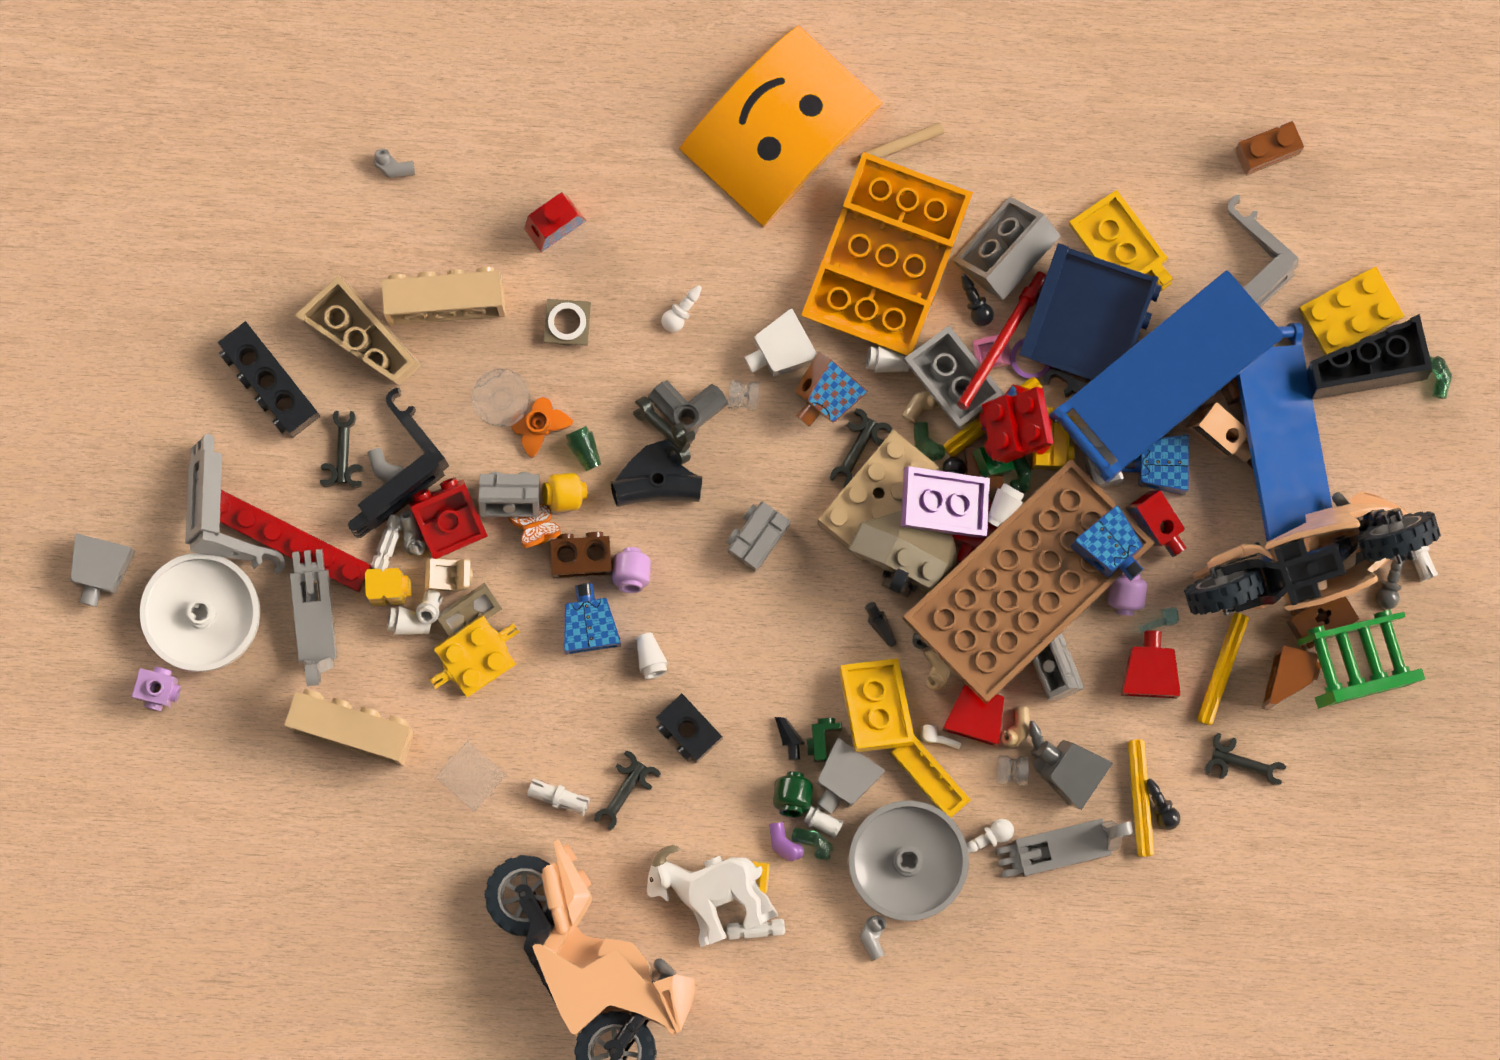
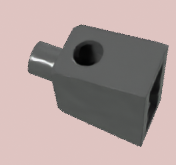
[1036,740,1113,810]

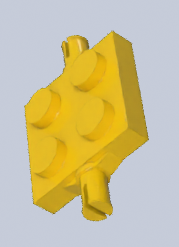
[430,614,520,698]

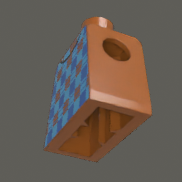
[795,352,868,427]

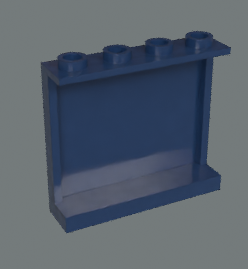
[1019,243,1162,381]

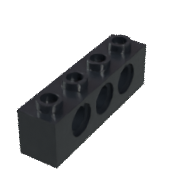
[218,321,320,438]

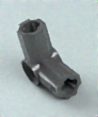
[648,380,728,435]

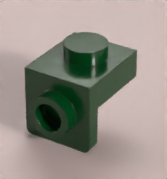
[972,446,1016,478]
[807,718,842,762]

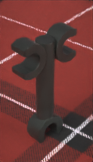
[633,396,695,466]
[830,408,892,487]
[320,411,363,488]
[1204,733,1287,785]
[594,751,661,831]

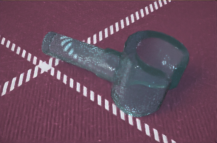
[1139,607,1179,634]

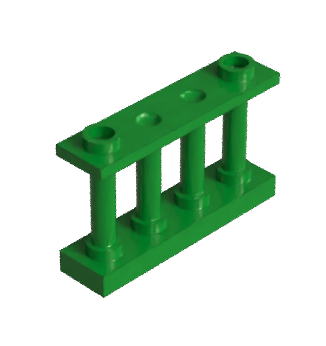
[1297,609,1425,709]

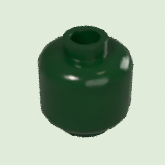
[773,771,813,818]

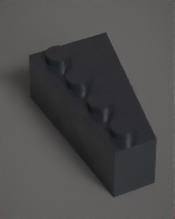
[1307,314,1433,400]

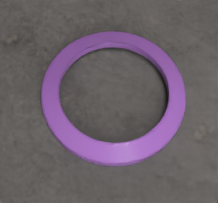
[1010,338,1051,379]

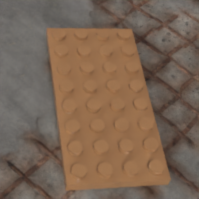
[902,459,1155,704]

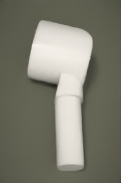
[920,725,961,750]

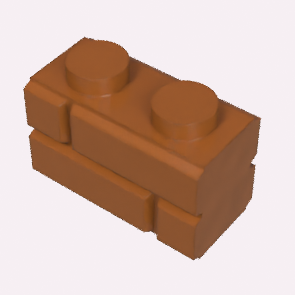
[1235,121,1304,176]

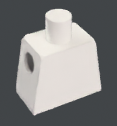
[744,309,817,377]

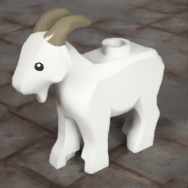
[646,845,778,947]

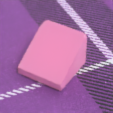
[973,335,1011,368]

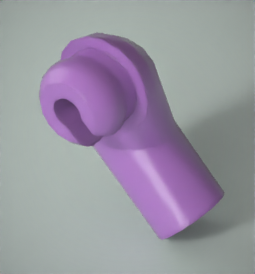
[769,822,804,861]

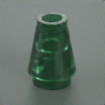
[566,426,602,471]

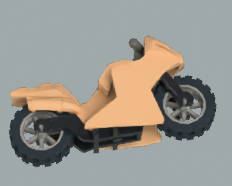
[1184,491,1441,615]
[484,840,695,1060]

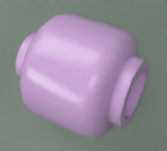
[612,547,651,593]
[1107,574,1147,616]

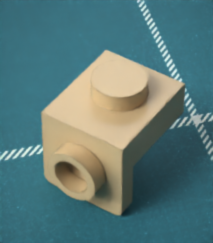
[425,559,473,592]

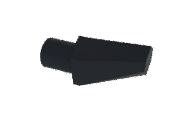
[865,602,896,647]
[775,717,805,760]

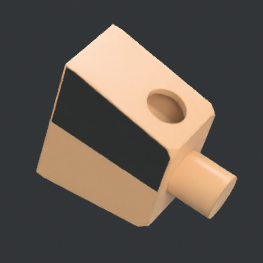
[1185,402,1251,463]

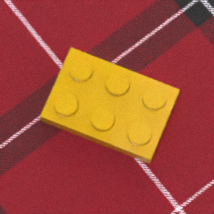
[1298,266,1405,355]
[839,658,915,753]

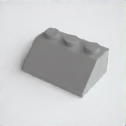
[953,197,1061,300]
[903,326,1004,429]

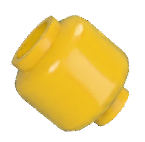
[542,473,587,512]

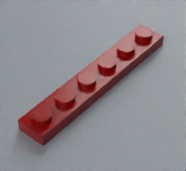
[220,490,372,593]

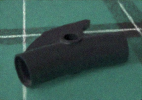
[611,439,702,507]

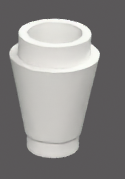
[866,345,909,373]
[988,483,1024,527]
[387,606,431,635]
[636,633,668,679]

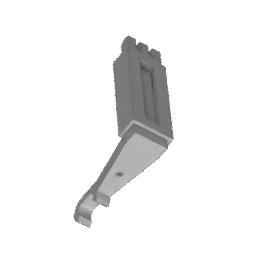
[1228,194,1298,307]
[185,434,285,574]
[290,549,337,686]
[996,818,1133,878]

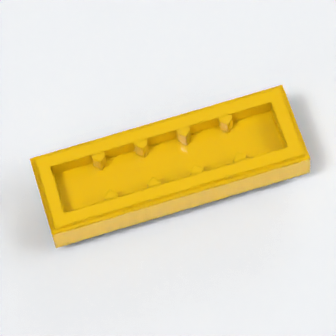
[890,735,971,818]

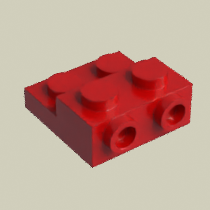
[979,387,1054,463]
[409,477,488,559]

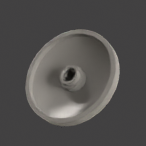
[848,801,969,921]

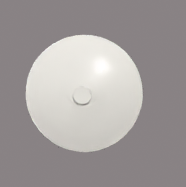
[140,553,260,672]

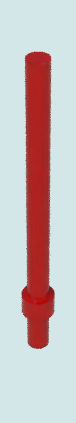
[957,271,1047,410]

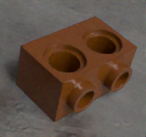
[550,532,612,579]

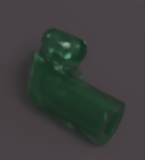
[1430,356,1452,399]
[914,422,946,461]
[1009,456,1031,494]
[792,827,833,861]

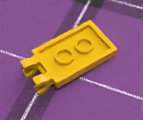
[1069,190,1173,291]

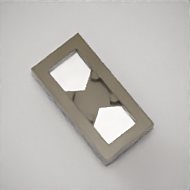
[438,583,502,637]

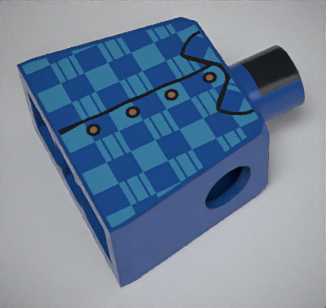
[1122,435,1189,495]
[1071,505,1144,581]
[564,583,621,655]

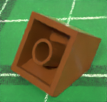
[1262,645,1321,710]

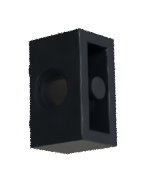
[656,693,723,763]

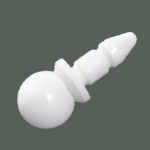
[661,285,702,333]
[966,819,1014,853]

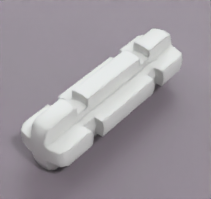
[371,515,403,572]
[726,919,785,940]

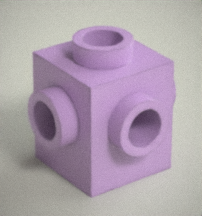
[132,667,181,711]

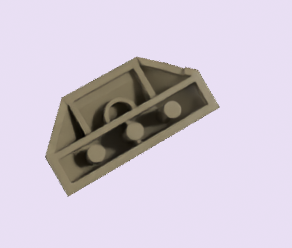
[848,510,959,593]

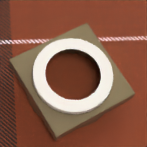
[544,299,591,346]

